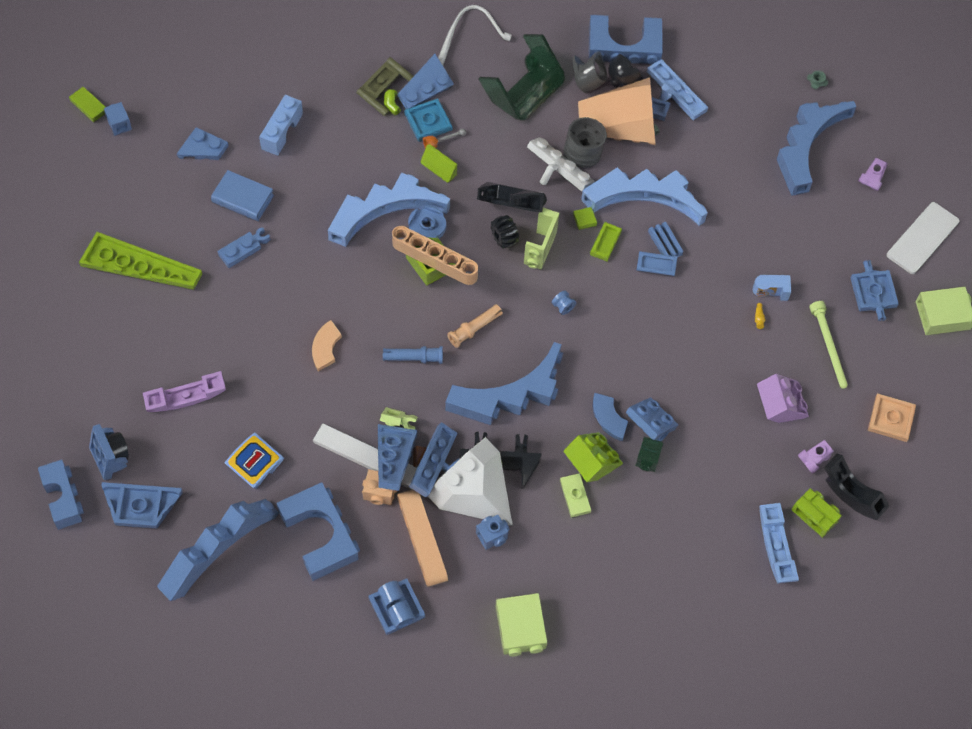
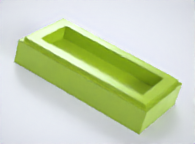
[69,87,106,123]
[590,222,622,262]

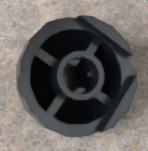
[608,54,644,89]

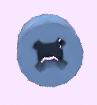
[552,290,576,315]

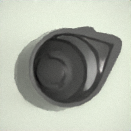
[573,51,607,93]

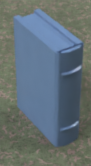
[211,170,274,221]

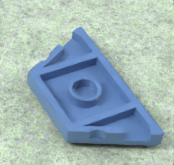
[101,482,183,529]

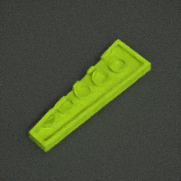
[79,232,202,290]

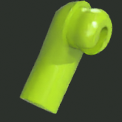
[384,89,401,116]

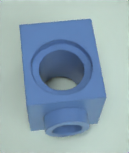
[104,102,132,136]

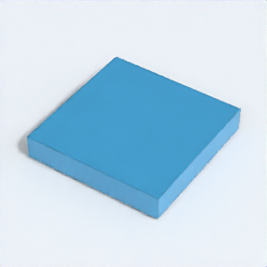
[404,99,453,142]

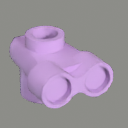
[858,158,888,191]
[798,440,834,474]

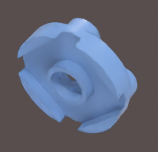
[408,206,446,239]

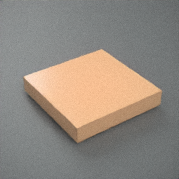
[868,393,916,442]

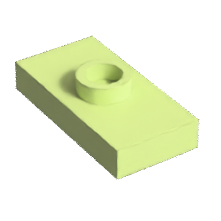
[560,473,591,518]

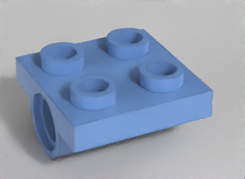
[626,397,678,444]
[368,578,425,636]

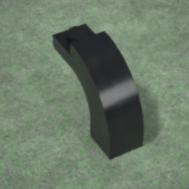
[824,453,889,520]

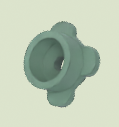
[807,70,828,89]

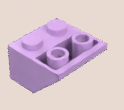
[757,374,809,423]

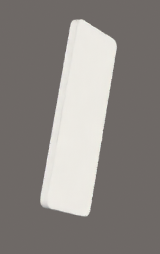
[887,202,959,274]

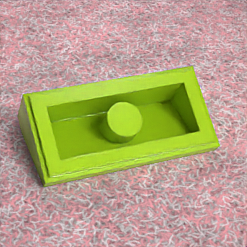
[421,144,457,183]

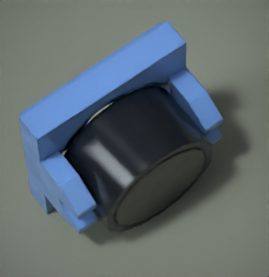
[89,424,129,480]

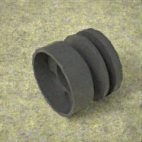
[563,117,607,168]

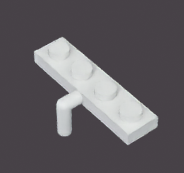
[527,137,595,191]

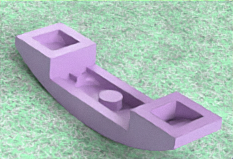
[143,371,226,412]

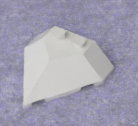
[428,437,513,526]

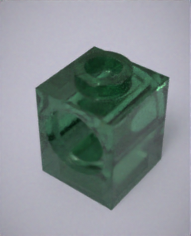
[635,437,664,472]

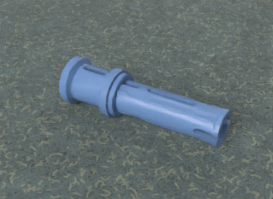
[383,346,443,364]

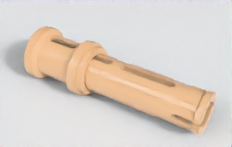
[447,304,503,348]

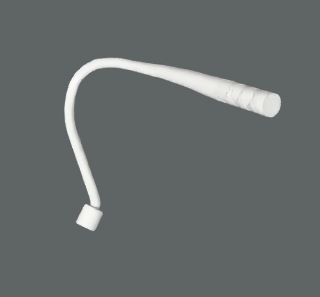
[438,5,511,65]

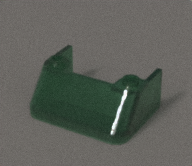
[478,34,565,120]

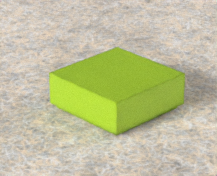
[573,207,597,230]

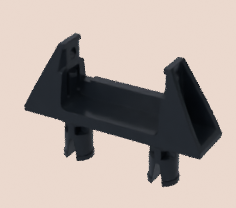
[477,182,547,212]
[459,431,542,489]

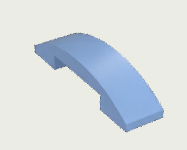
[759,503,799,584]

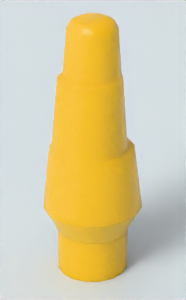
[755,303,765,329]

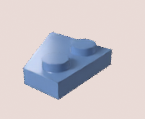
[177,127,229,160]

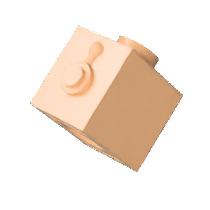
[362,469,397,505]

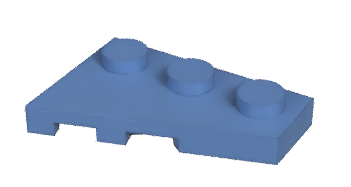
[397,54,454,109]

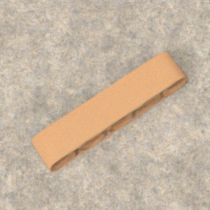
[392,226,478,285]
[397,489,448,587]

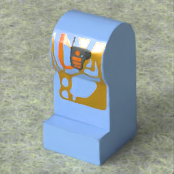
[752,275,791,301]

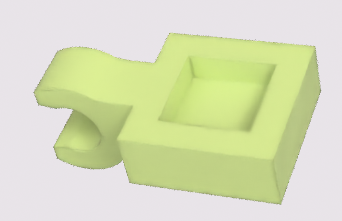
[380,407,418,430]

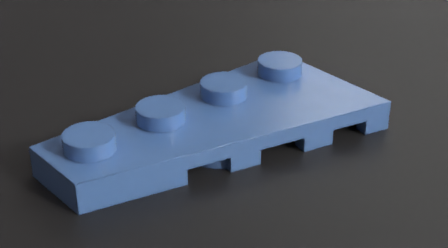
[378,424,417,491]

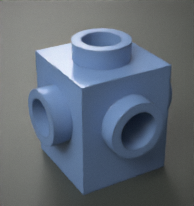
[476,515,510,550]

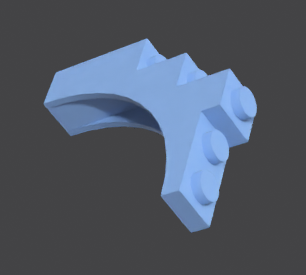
[581,167,708,226]
[328,173,450,247]

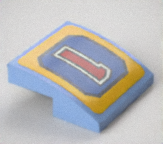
[224,432,285,489]

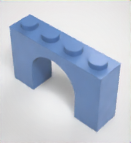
[589,15,662,65]
[276,482,360,581]

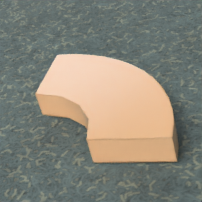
[312,320,342,372]

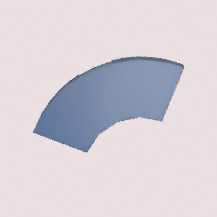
[593,393,628,441]

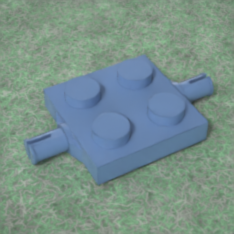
[850,260,899,321]

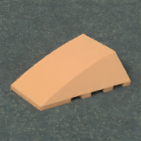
[578,77,656,145]

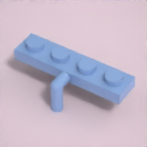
[647,59,708,120]

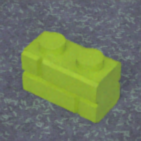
[792,488,842,538]

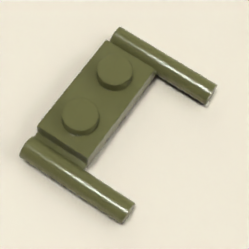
[356,57,414,116]

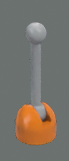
[423,128,466,149]

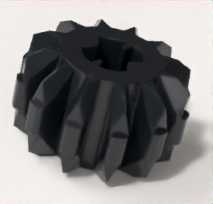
[490,215,519,249]

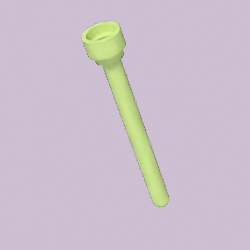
[809,301,848,389]

